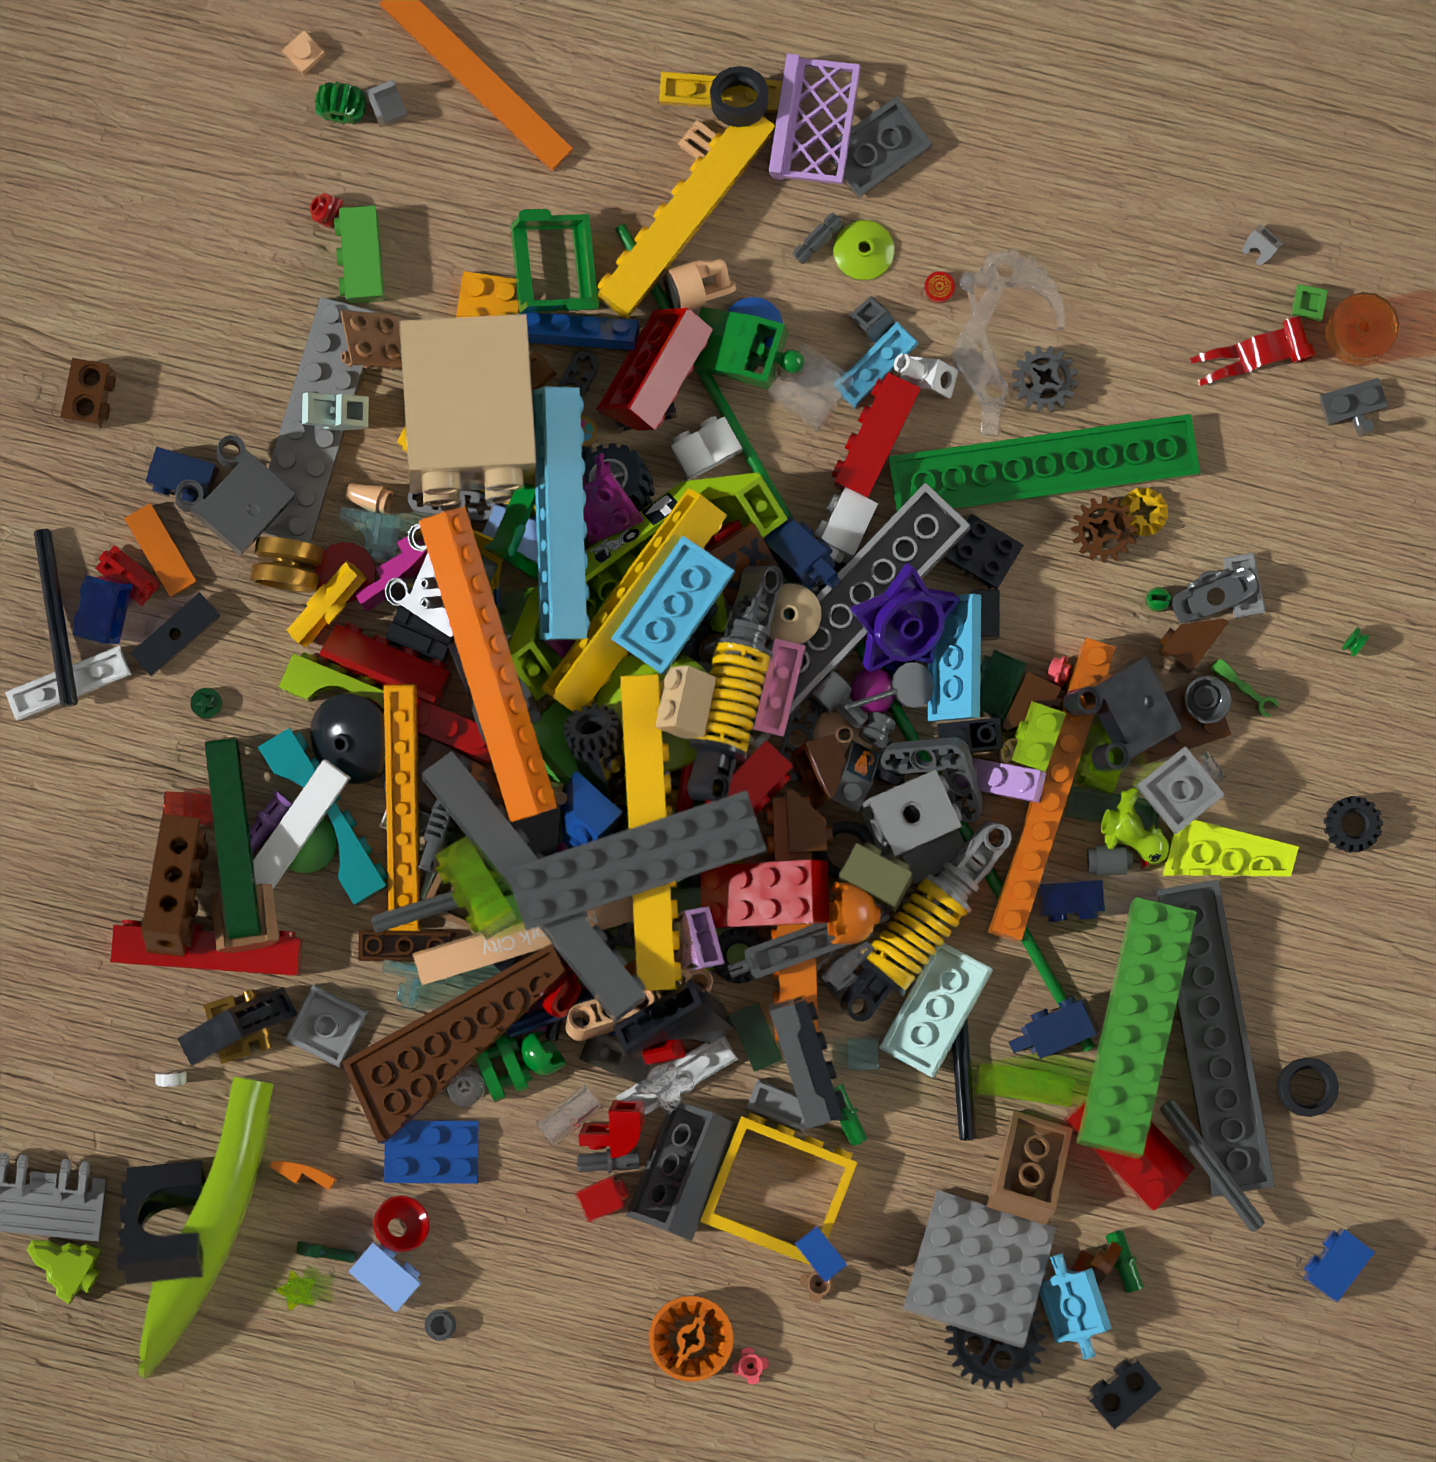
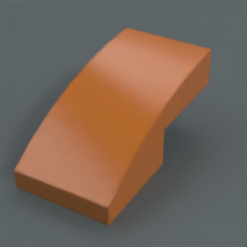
[269,1161,338,1190]

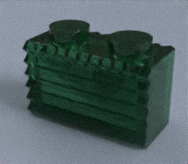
[980,650,1028,723]

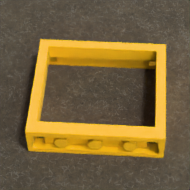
[700,1113,858,1266]

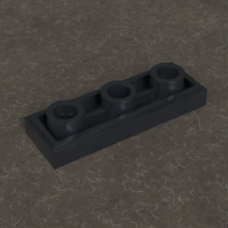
[130,592,221,677]

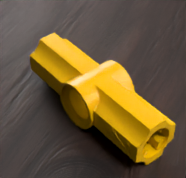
[286,561,367,648]

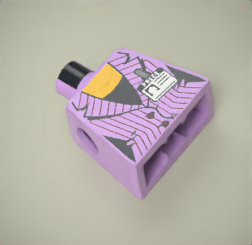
[672,906,724,971]

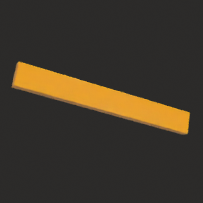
[384,684,421,931]

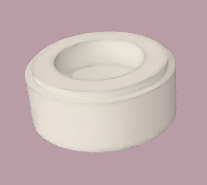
[155,1071,187,1087]

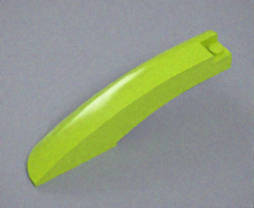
[138,1076,274,1378]

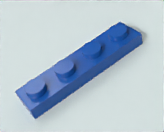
[518,312,640,350]

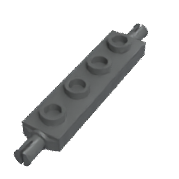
[728,908,889,979]

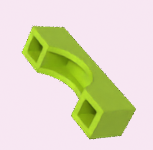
[279,651,384,709]

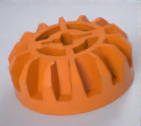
[649,1295,733,1382]

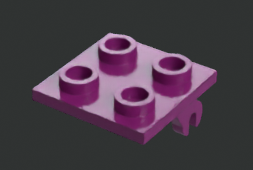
[582,453,644,544]

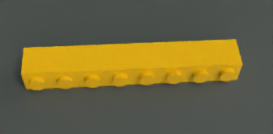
[597,104,776,319]
[541,488,727,712]

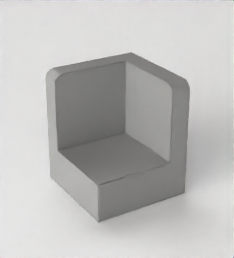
[366,80,408,127]

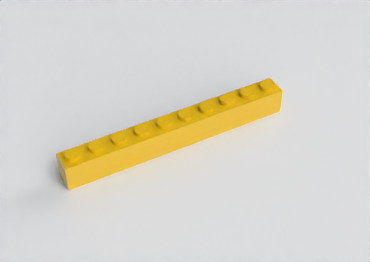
[620,674,681,991]

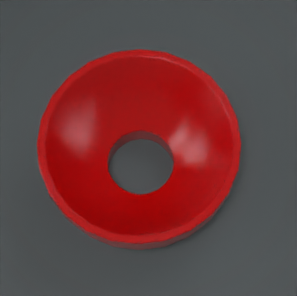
[373,1195,430,1253]

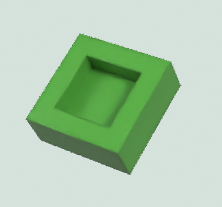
[1291,284,1328,322]

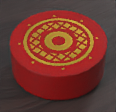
[924,271,955,303]

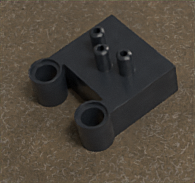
[1063,657,1182,772]

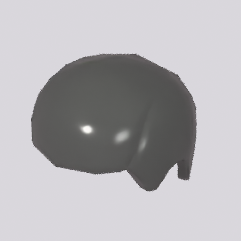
[1184,675,1232,724]

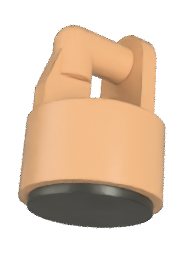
[664,259,736,310]

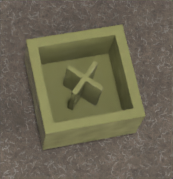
[839,843,913,913]

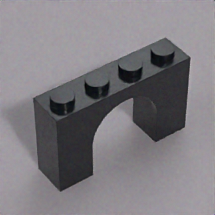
[117,1160,206,1284]

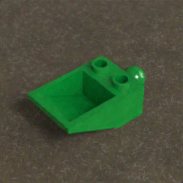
[693,307,804,390]

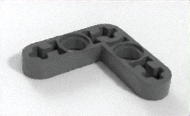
[881,737,984,823]

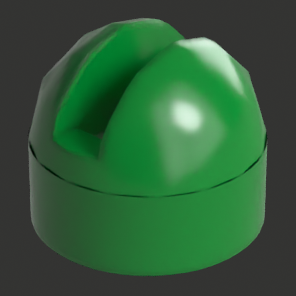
[1146,587,1171,612]

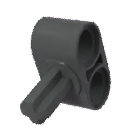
[810,670,868,729]

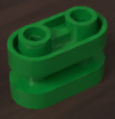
[476,1032,532,1103]

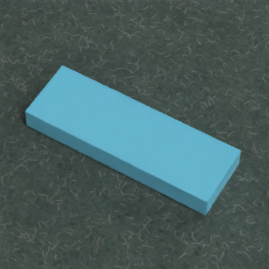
[833,322,919,408]

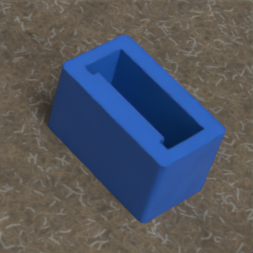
[795,1226,848,1283]

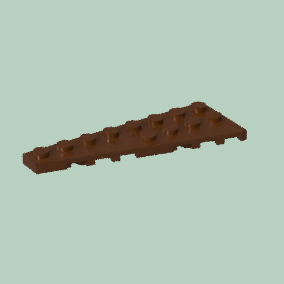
[342,943,569,1144]

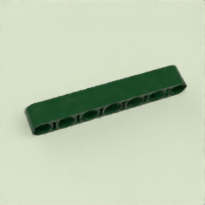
[205,736,261,940]

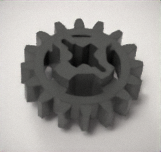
[1011,346,1078,413]

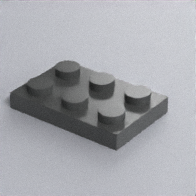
[823,96,933,199]

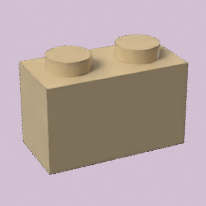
[655,665,716,739]

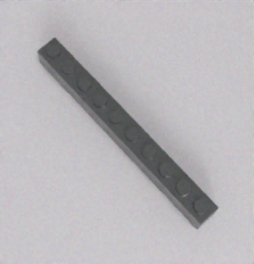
[422,751,646,1023]

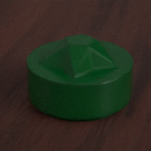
[190,688,223,719]

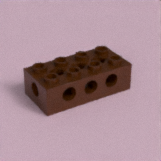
[141,814,209,957]

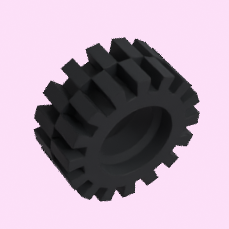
[563,704,624,761]
[1324,796,1383,853]
[713,927,764,984]

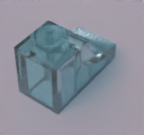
[339,507,404,561]

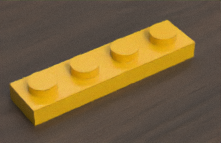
[659,72,782,113]

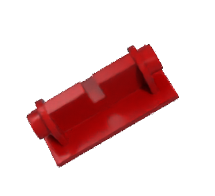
[95,545,162,607]

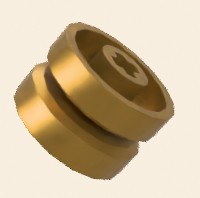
[250,537,324,593]

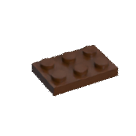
[1139,684,1231,765]

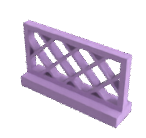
[769,54,861,185]

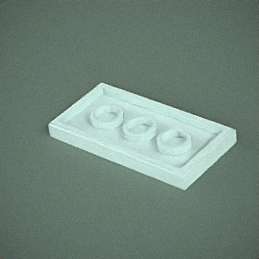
[879,943,993,1079]

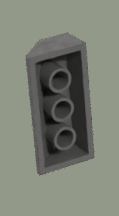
[626,1099,738,1241]

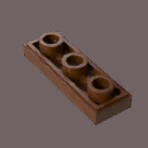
[358,930,453,962]

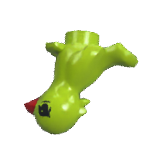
[1101,788,1169,869]

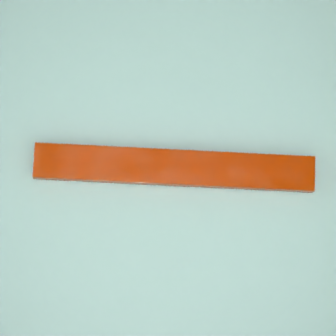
[379,0,573,172]

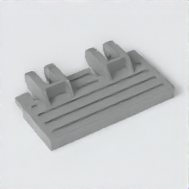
[0,1152,107,1242]

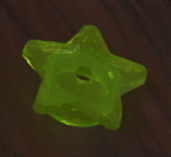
[276,1270,316,1311]

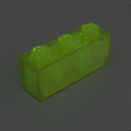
[435,836,519,940]
[975,1063,1075,1107]

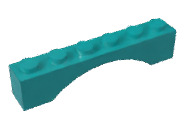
[258,728,388,906]

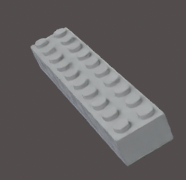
[745,483,970,750]

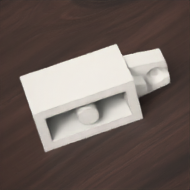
[814,487,878,564]

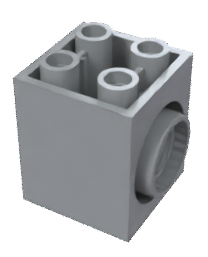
[859,770,962,860]

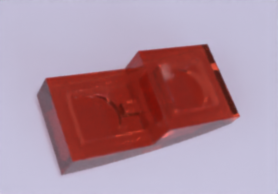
[163,791,214,826]

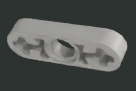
[407,491,495,523]

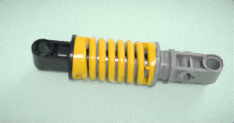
[840,821,1012,1022]

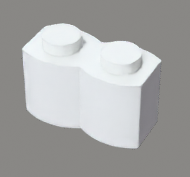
[670,416,742,481]

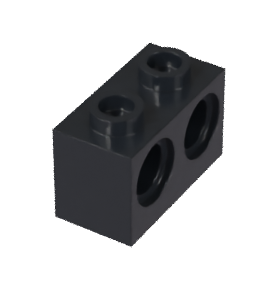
[1087,1358,1162,1430]

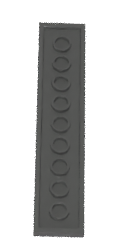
[1156,879,1275,1197]

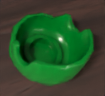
[521,1032,567,1076]

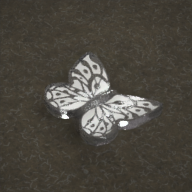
[635,1062,695,1115]

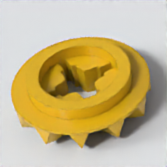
[1119,488,1168,536]

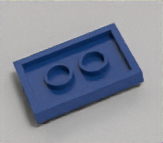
[384,1120,479,1184]

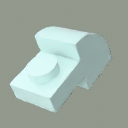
[302,392,369,430]

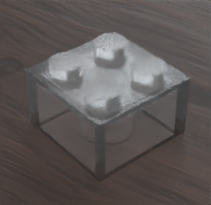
[768,342,854,432]

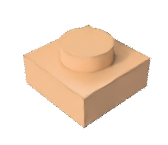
[282,31,325,75]

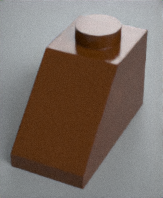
[1159,618,1229,674]
[1001,672,1063,733]
[791,734,846,809]
[786,789,833,854]

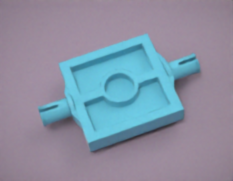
[1039,1253,1112,1360]

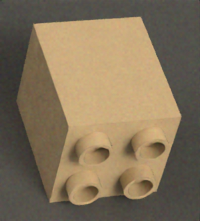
[400,314,536,506]

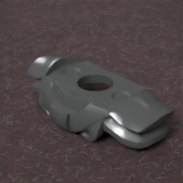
[1172,568,1260,624]

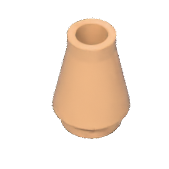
[345,482,393,516]

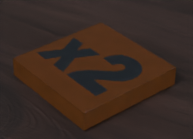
[705,522,783,607]

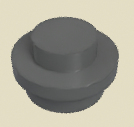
[425,1309,456,1341]

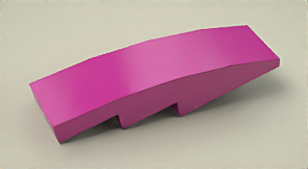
[355,536,428,612]

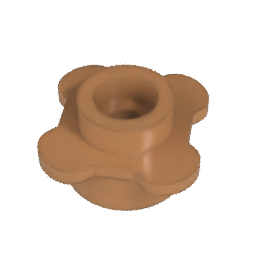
[800,1270,837,1302]

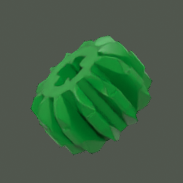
[315,82,367,125]

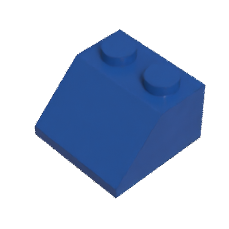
[560,771,622,849]

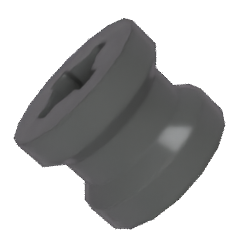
[858,711,896,748]

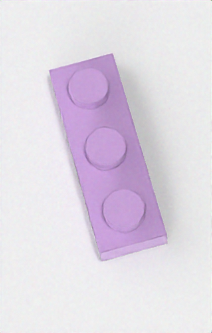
[955,758,1046,803]

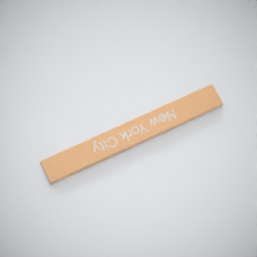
[412,895,634,985]

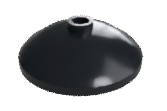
[310,692,386,784]

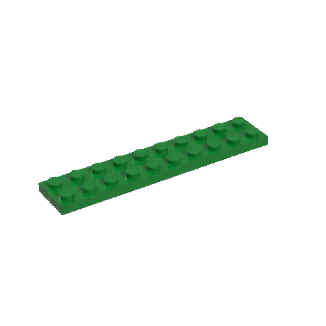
[888,414,1201,513]

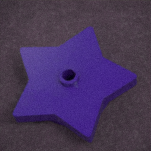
[851,563,960,672]

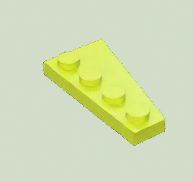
[1162,819,1299,877]

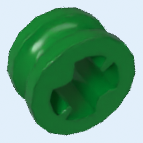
[1341,626,1370,657]

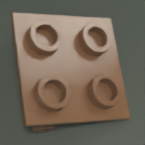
[340,310,402,371]

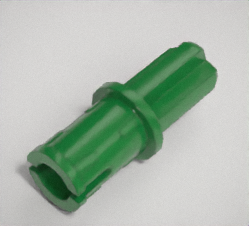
[834,1084,867,1146]
[1106,1230,1144,1294]

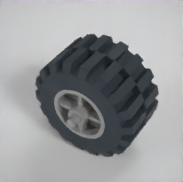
[584,443,655,512]

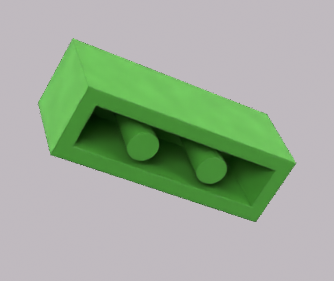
[334,205,385,304]

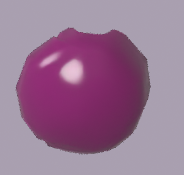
[850,669,896,714]

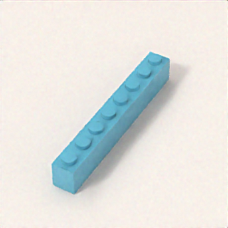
[533,387,590,640]

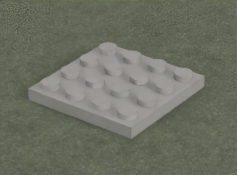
[902,1190,1057,1348]

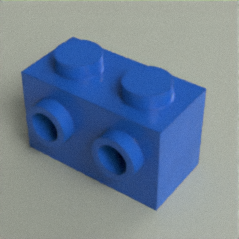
[1302,1228,1375,1302]

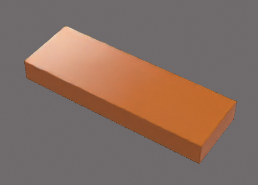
[124,503,198,598]

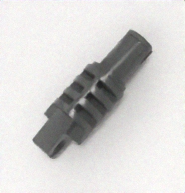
[418,799,457,874]

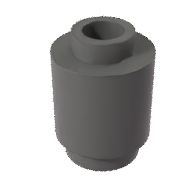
[1087,844,1133,876]

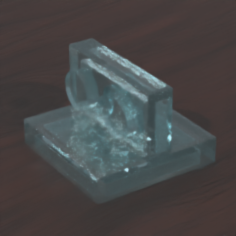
[382,960,449,1011]

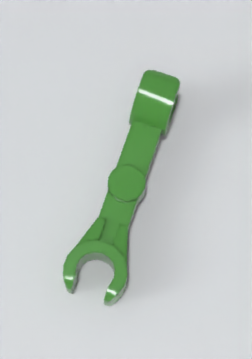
[1211,659,1279,718]

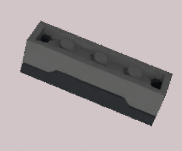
[769,995,846,1129]

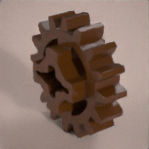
[1071,496,1139,563]

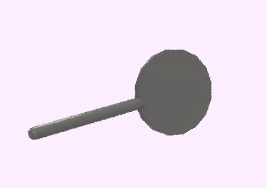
[845,662,934,710]

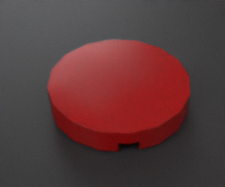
[315,542,376,603]

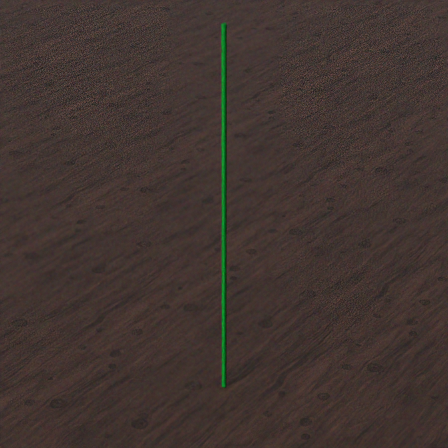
[615,223,1095,1052]

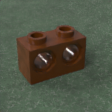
[60,358,116,429]

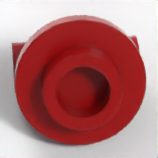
[310,193,343,229]

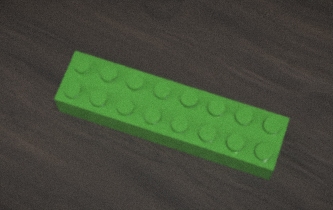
[1076,897,1197,1159]

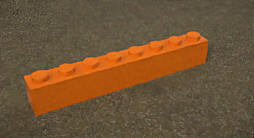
[766,797,819,1041]

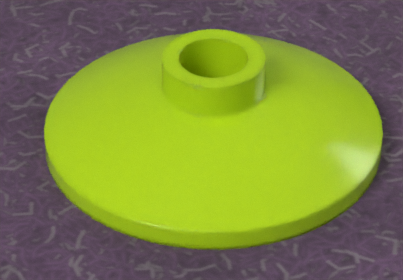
[834,220,894,281]

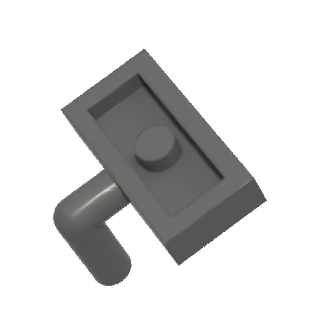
[1319,378,1388,437]

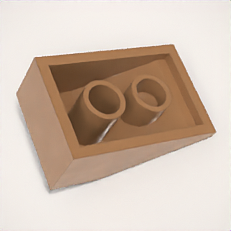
[987,1111,1073,1225]

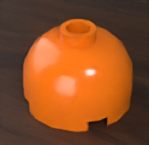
[827,882,880,945]

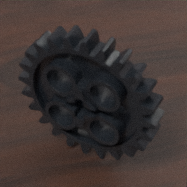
[944,1310,1046,1391]

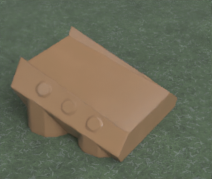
[210,884,279,953]

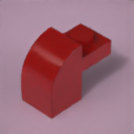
[579,1100,645,1158]

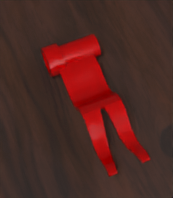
[1190,316,1316,387]

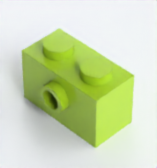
[1011,701,1066,772]

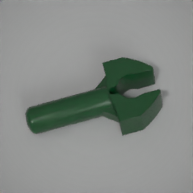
[296,1241,356,1263]

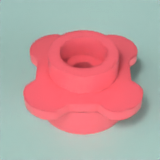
[1048,655,1072,688]
[732,1347,769,1385]

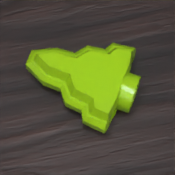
[26,1240,102,1305]

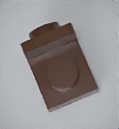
[1071,1241,1122,1286]

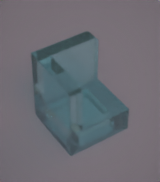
[497,587,534,635]
[846,1038,879,1070]

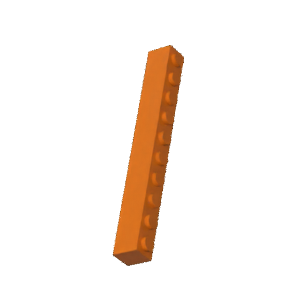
[418,507,558,822]
[987,637,1116,942]

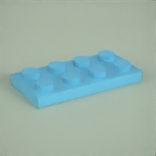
[611,536,735,675]
[928,594,981,722]

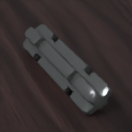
[793,213,843,264]

